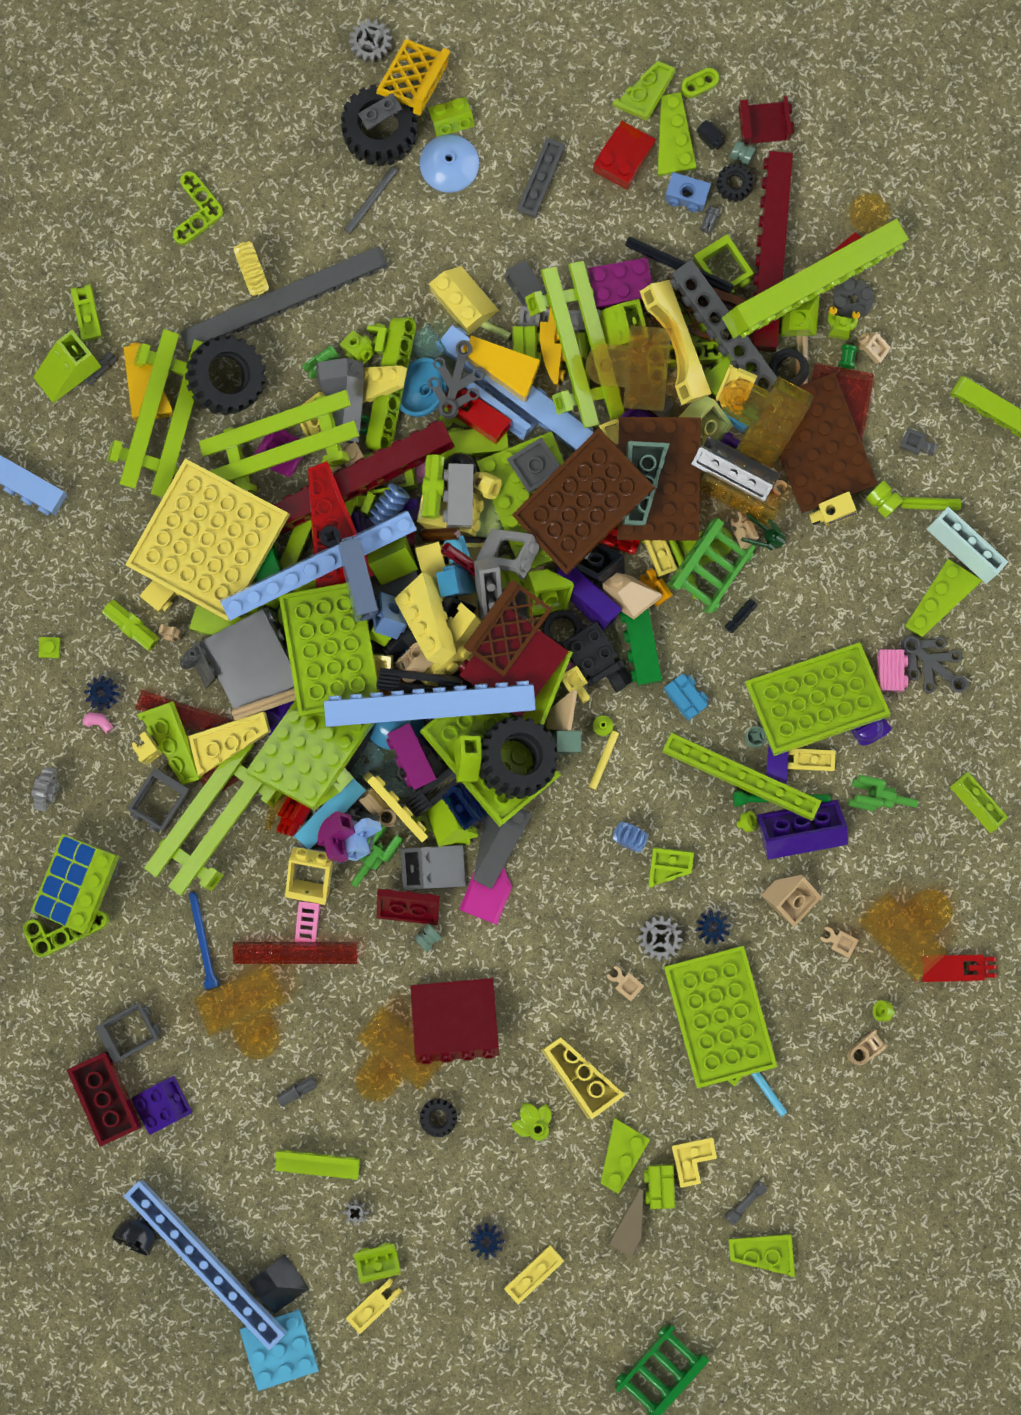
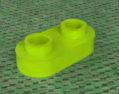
[681,68,719,98]

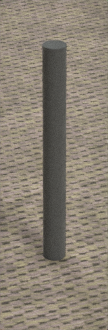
[344,167,398,234]

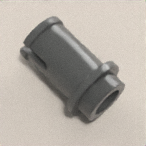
[700,207,720,234]

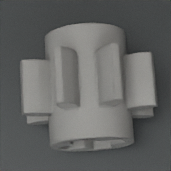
[342,1199,369,1226]

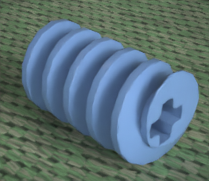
[370,483,410,525]

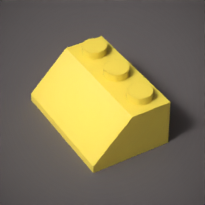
[429,266,499,335]

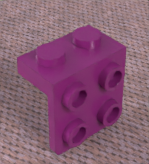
[254,430,304,477]

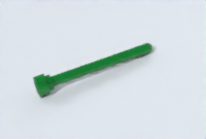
[733,790,832,807]

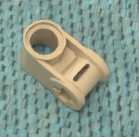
[396,642,433,683]
[847,1029,888,1065]

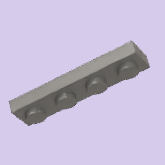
[517,138,565,218]

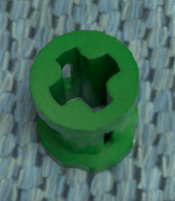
[838,344,859,369]

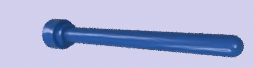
[189,892,221,990]

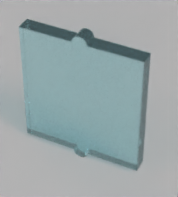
[411,323,446,360]

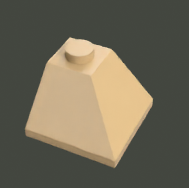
[603,573,662,619]
[544,690,578,732]
[761,875,822,928]

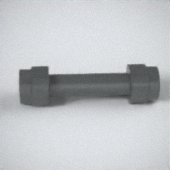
[725,1180,768,1225]

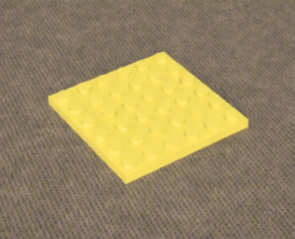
[125,459,290,622]

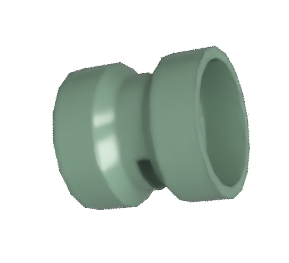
[730,140,756,166]
[745,726,766,748]
[413,924,442,953]

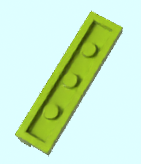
[275,1149,361,1180]

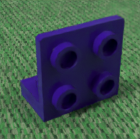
[132,1076,192,1135]

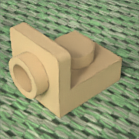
[855,332,891,363]

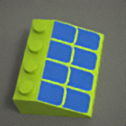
[31,834,120,934]

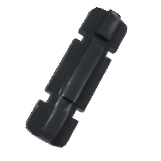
[725,598,757,634]

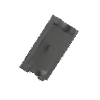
[504,260,547,307]

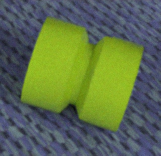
[865,481,904,519]

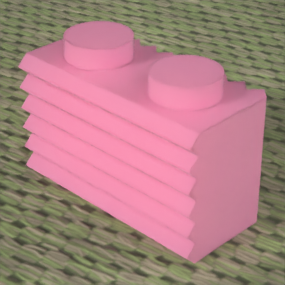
[877,649,908,692]

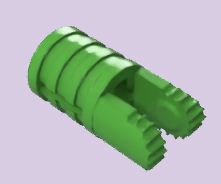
[302,345,341,379]

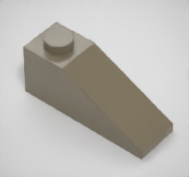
[608,1187,644,1257]

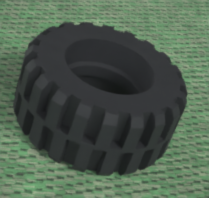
[341,84,418,166]
[185,335,266,415]
[479,716,559,799]

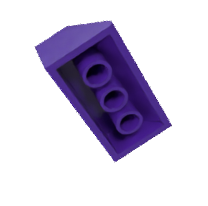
[757,800,848,860]

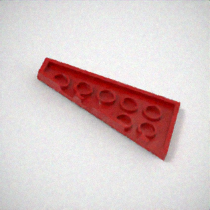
[308,461,374,588]

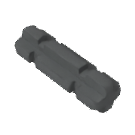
[84,352,117,385]

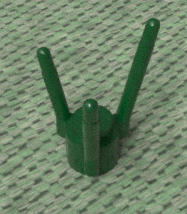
[741,513,786,551]

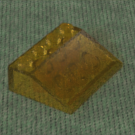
[700,472,782,527]

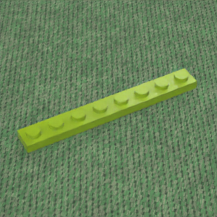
[662,733,821,821]

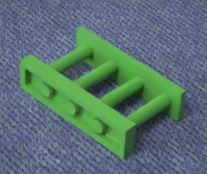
[667,518,756,614]

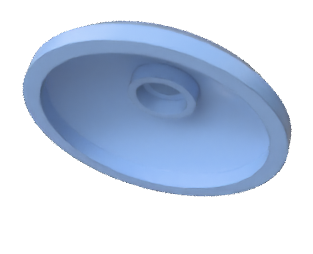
[420,134,479,193]

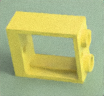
[285,847,333,905]

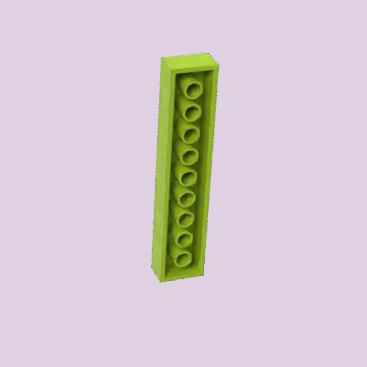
[722,219,909,339]

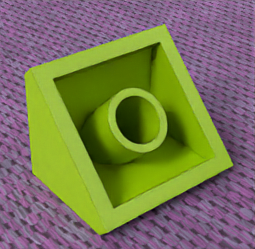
[367,536,419,586]
[427,795,478,847]

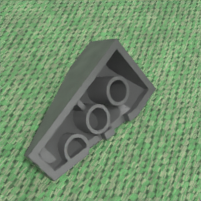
[316,358,365,444]
[473,809,532,889]

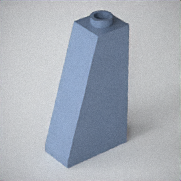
[338,537,378,623]

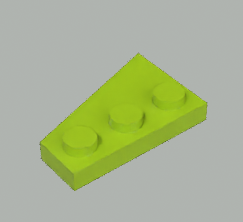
[612,61,676,121]
[600,1118,650,1194]
[728,1234,795,1277]

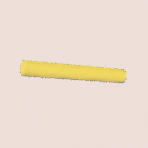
[589,731,619,790]

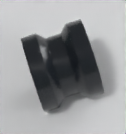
[319,526,341,547]

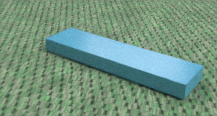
[294,778,366,850]

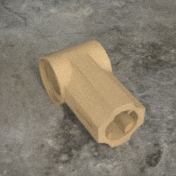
[358,788,396,827]

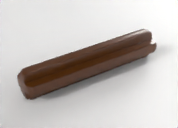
[419,528,462,542]

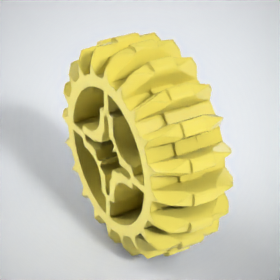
[234,241,269,296]

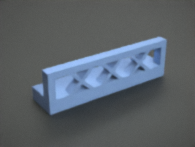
[464,375,538,440]

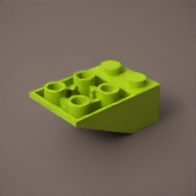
[583,299,649,357]
[33,329,101,403]

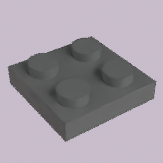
[507,437,560,494]

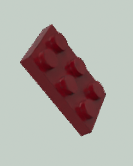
[376,889,440,925]

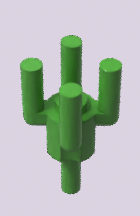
[848,774,918,811]
[351,824,404,888]

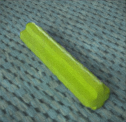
[901,497,962,511]

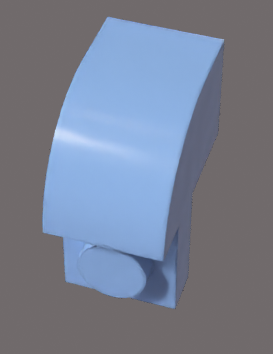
[344,818,382,861]

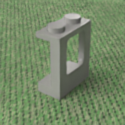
[475,529,540,579]

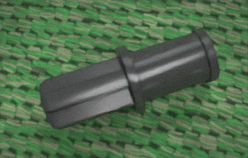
[276,1077,317,1107]

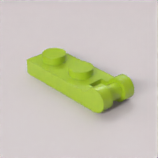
[71,284,103,342]

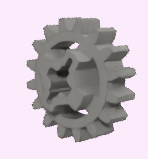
[349,19,392,64]
[31,767,59,812]
[638,916,683,961]

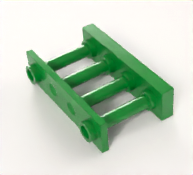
[615,1323,710,1415]

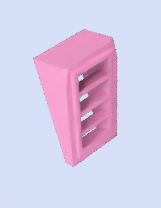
[295,902,320,945]

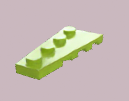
[657,92,697,177]
[904,559,983,638]
[136,701,203,785]

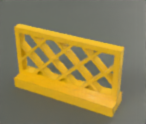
[376,39,451,116]

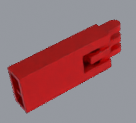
[446,388,511,444]
[277,796,311,837]
[920,955,997,982]

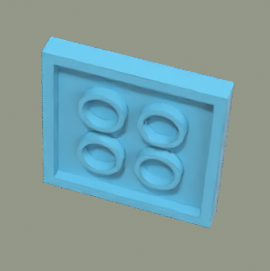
[239,1309,319,1391]

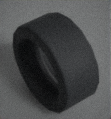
[769,348,809,389]
[543,610,582,647]

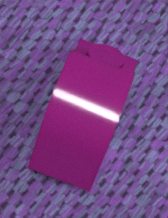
[318,811,355,863]

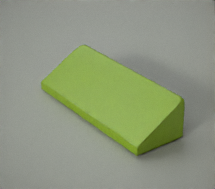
[950,771,1009,833]

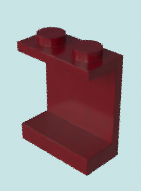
[738,96,794,145]

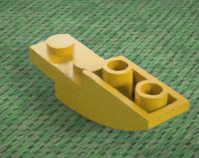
[540,307,566,386]

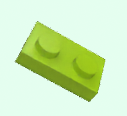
[428,97,475,137]
[353,1243,401,1284]

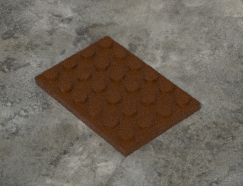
[760,373,878,514]
[617,417,701,541]
[512,428,656,574]

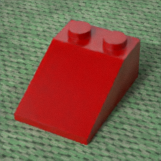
[593,121,657,190]

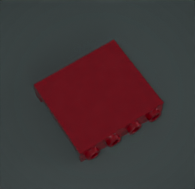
[459,609,569,716]
[410,978,500,1065]

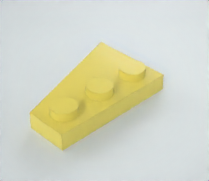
[362,366,407,404]

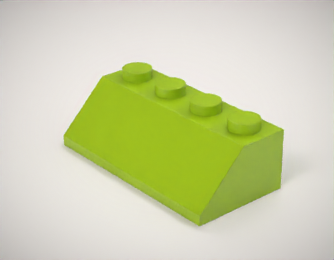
[509,651,573,725]

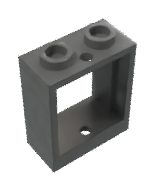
[128,767,191,833]
[95,1002,162,1064]

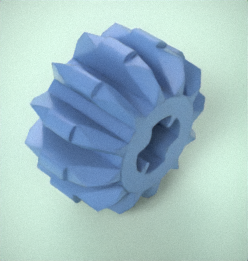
[612,822,648,852]

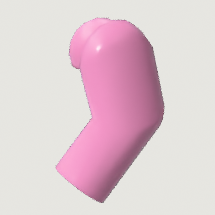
[83,712,114,734]

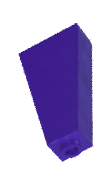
[553,566,622,631]

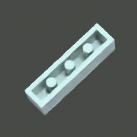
[927,507,1008,584]

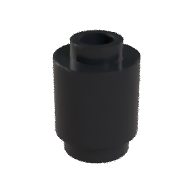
[696,120,726,150]

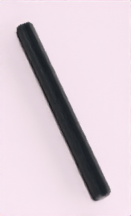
[625,237,734,294]

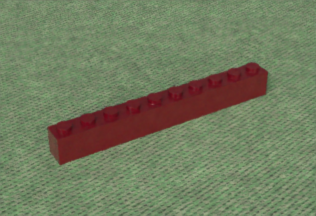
[749,151,793,352]
[272,420,455,536]

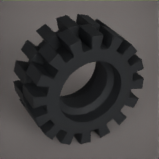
[716,163,753,202]
[420,1099,457,1137]

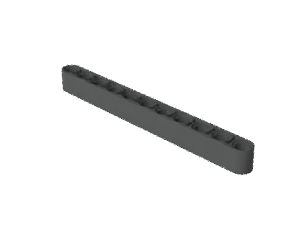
[181,247,389,353]

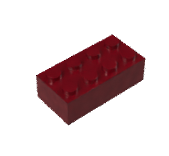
[67,1052,142,1147]

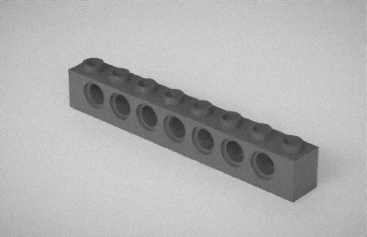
[669,259,787,408]

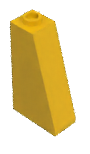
[462,336,540,402]
[123,343,174,422]

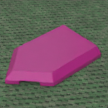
[459,867,512,925]

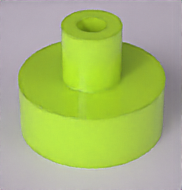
[593,716,613,736]
[737,811,758,833]
[873,1000,895,1022]

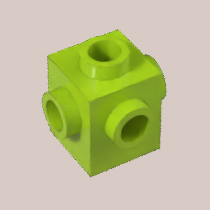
[339,330,375,365]

